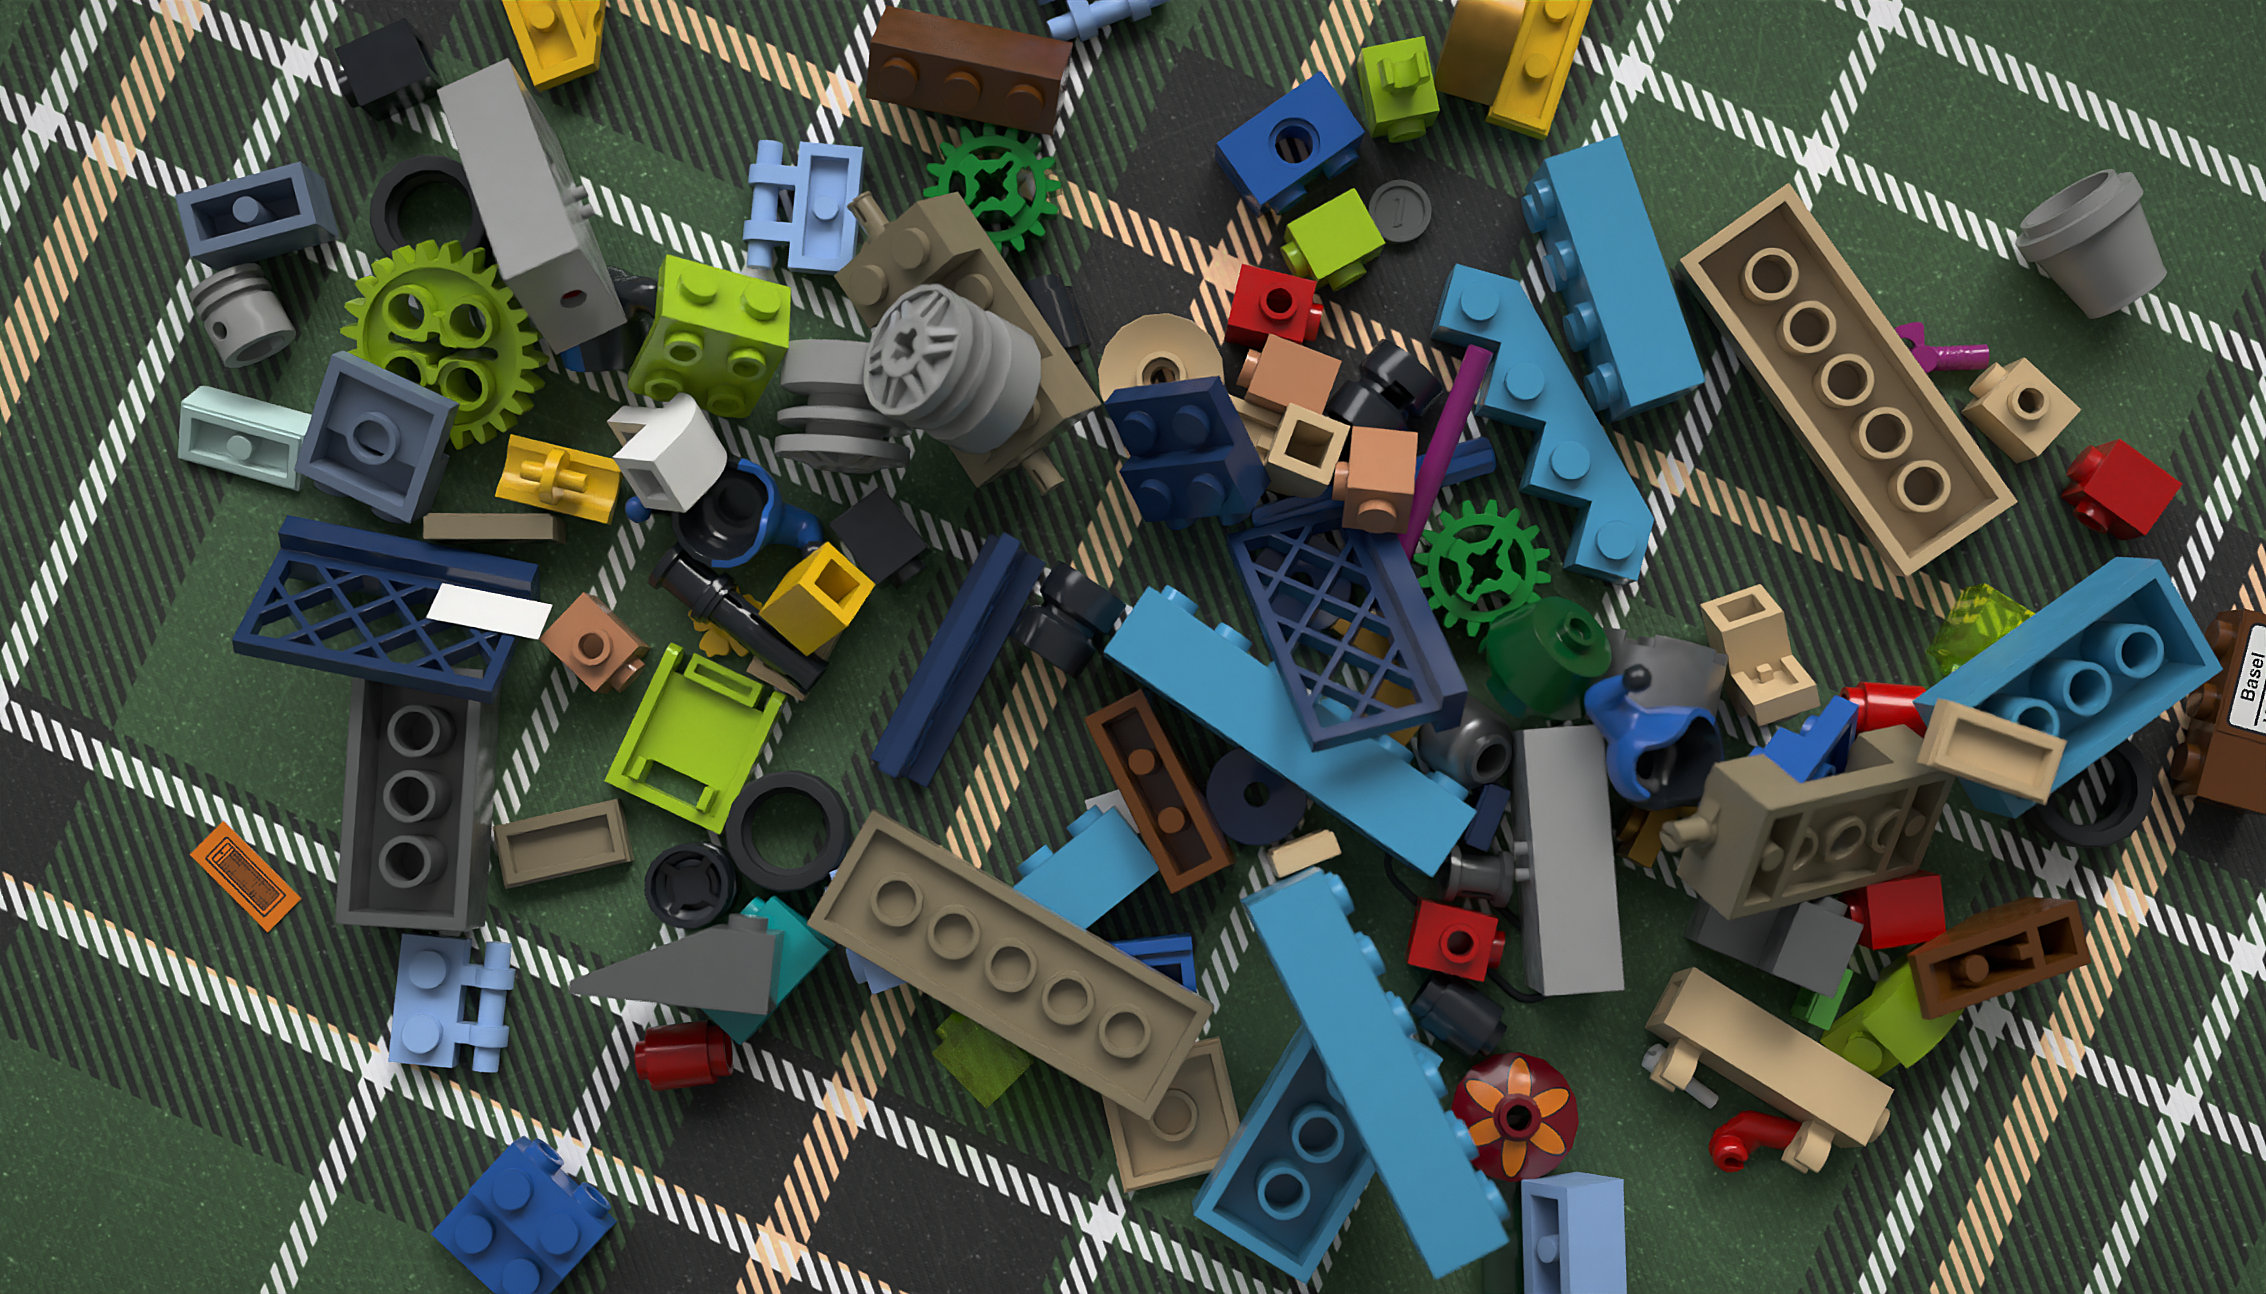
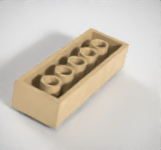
[1674,183,2018,577]

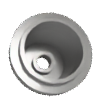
[2015,169,2167,319]

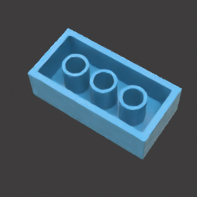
[1521,135,1706,424]
[1912,557,2223,819]
[1192,1022,1443,1285]

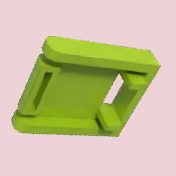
[604,643,788,835]

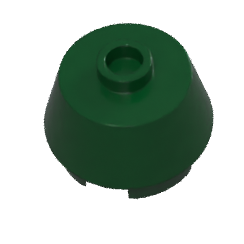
[1478,596,1612,728]

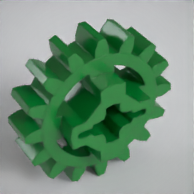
[923,122,1062,258]
[1411,499,1551,638]

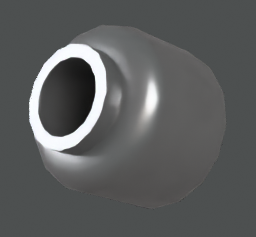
[1417,696,1513,789]

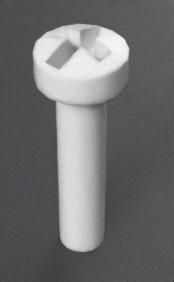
[1642,1043,1718,1109]

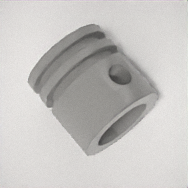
[189,263,296,368]

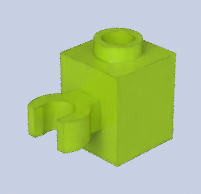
[1356,36,1440,143]

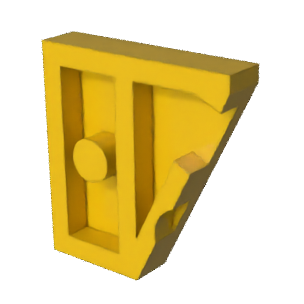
[502,0,606,92]

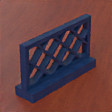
[1226,506,1468,753]
[232,515,541,705]
[870,532,1047,788]

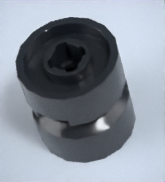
[1324,338,1444,438]
[1009,560,1126,680]
[644,842,742,928]

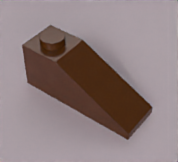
[1907,896,2091,1020]

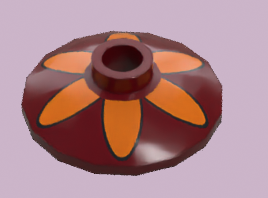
[1450,1052,1579,1182]

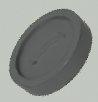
[1368,180,1431,244]

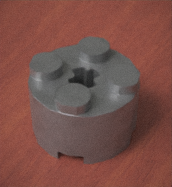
[1585,628,1729,721]

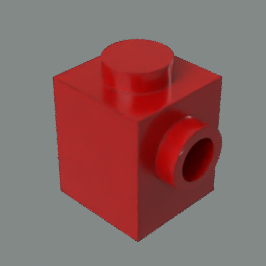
[1223,264,1324,350]
[2060,439,2182,541]
[1837,869,1946,950]
[1404,896,1506,982]

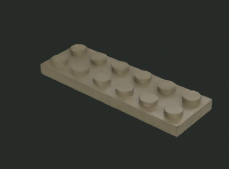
[806,808,1215,1121]

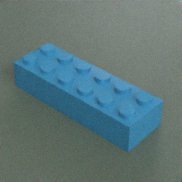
[1104,585,1477,877]
[1240,865,1510,1280]

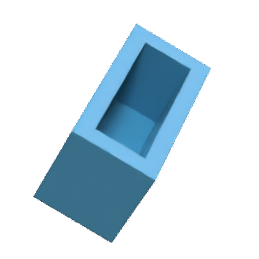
[1013,804,1159,929]

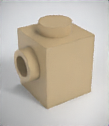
[1961,357,2082,464]

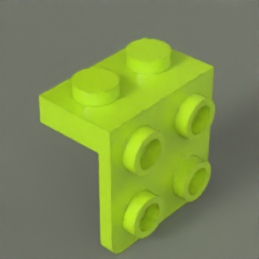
[627,254,791,418]

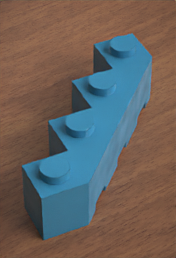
[1430,264,1654,586]

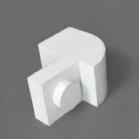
[607,392,727,512]

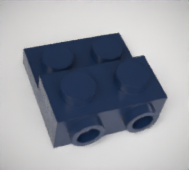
[1104,375,1271,530]

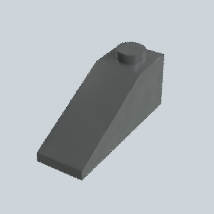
[568,914,785,1015]

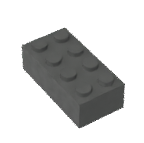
[335,668,501,931]

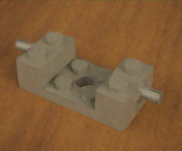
[834,191,1101,496]
[1660,724,1956,921]

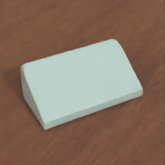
[178,386,312,491]

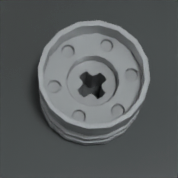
[864,284,1041,454]
[774,339,912,474]

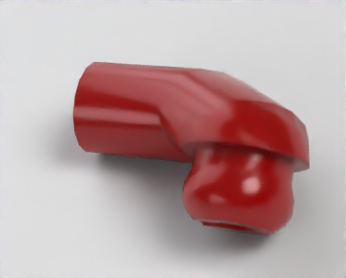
[1708,1110,1802,1173]

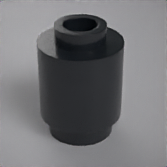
[1021,273,1091,366]
[1407,970,1507,1061]

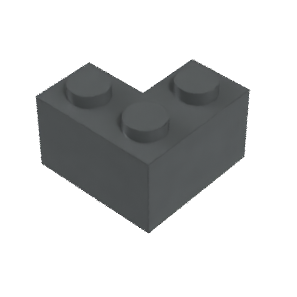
[1683,896,1864,999]

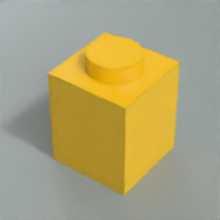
[758,541,875,656]

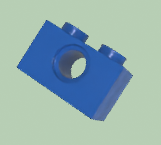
[1214,70,1365,218]

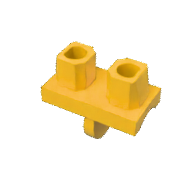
[495,434,623,525]

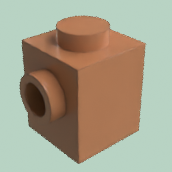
[1236,333,1342,415]
[1332,426,1418,534]
[539,592,651,694]

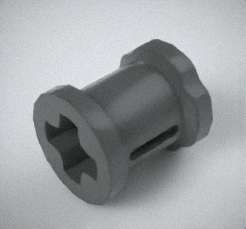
[1437,845,1514,908]

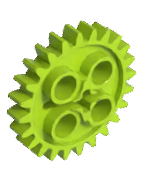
[340,239,550,449]

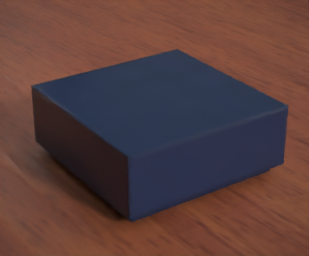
[1460,782,1511,851]

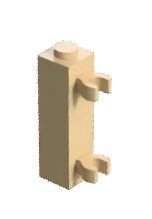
[1644,967,1894,1174]

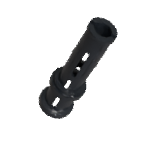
[647,542,830,696]

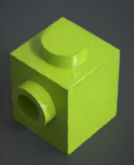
[1280,188,1385,291]

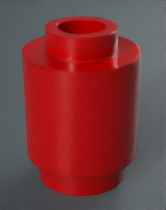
[1839,682,1927,742]
[635,1019,733,1091]

